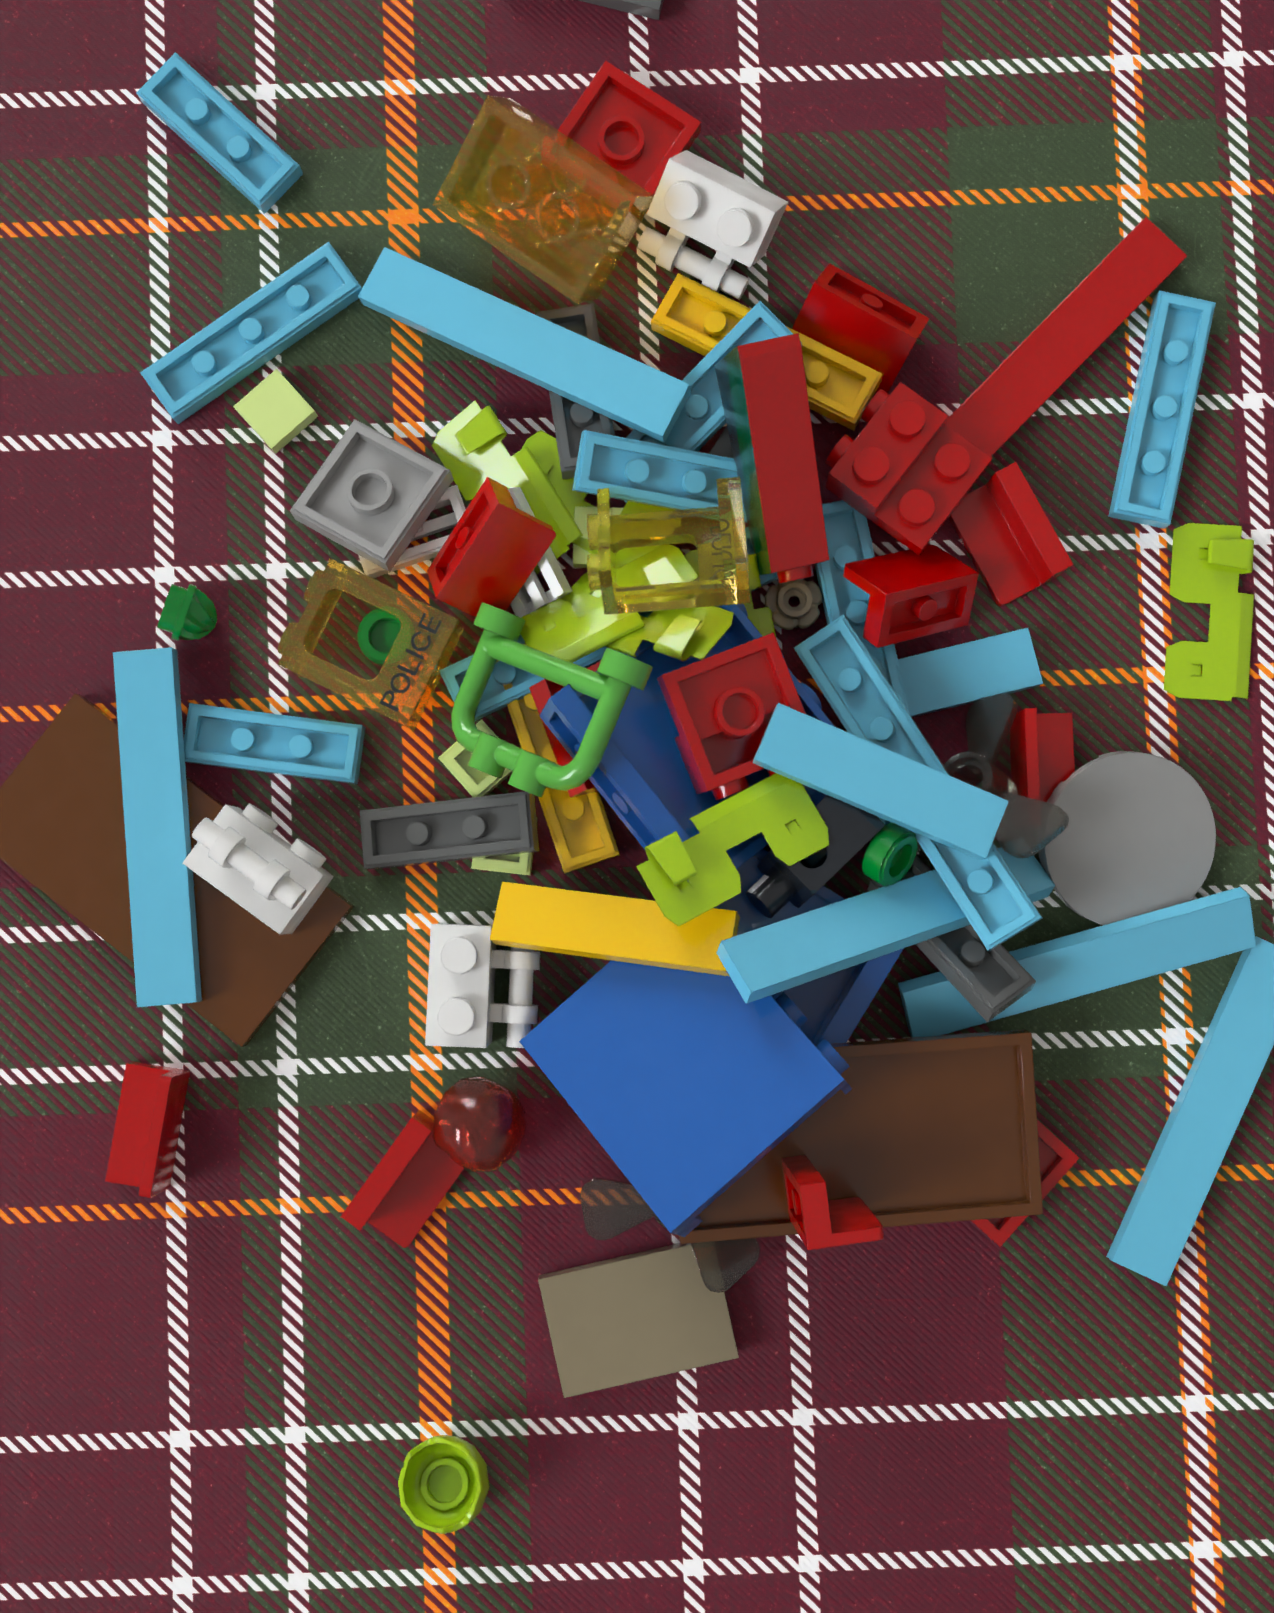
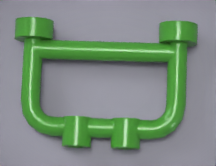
[451,602,653,797]

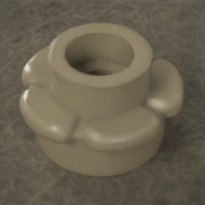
[765,578,822,630]

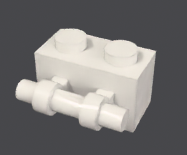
[637,150,788,300]
[182,803,334,935]
[425,923,540,1048]

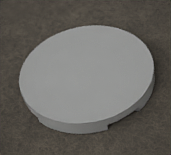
[1038,751,1216,925]

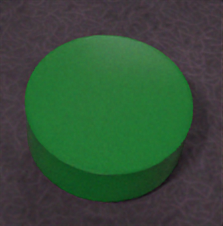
[357,607,418,668]
[862,823,918,886]

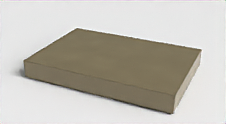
[538,1241,739,1398]

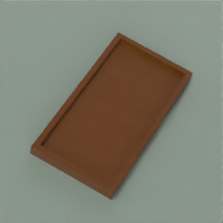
[0,693,355,1047]
[678,1029,1043,1244]

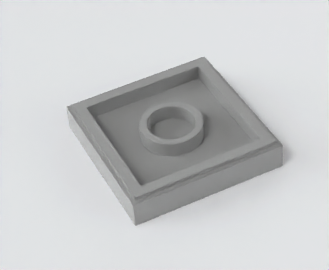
[290,419,454,572]

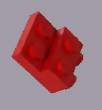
[825,382,993,556]
[657,632,806,800]

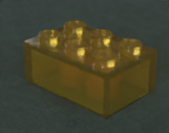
[432,95,654,304]

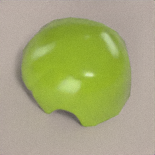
[398,1435,490,1534]

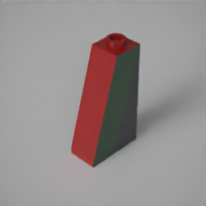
[714,333,829,583]

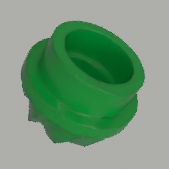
[157,584,217,641]

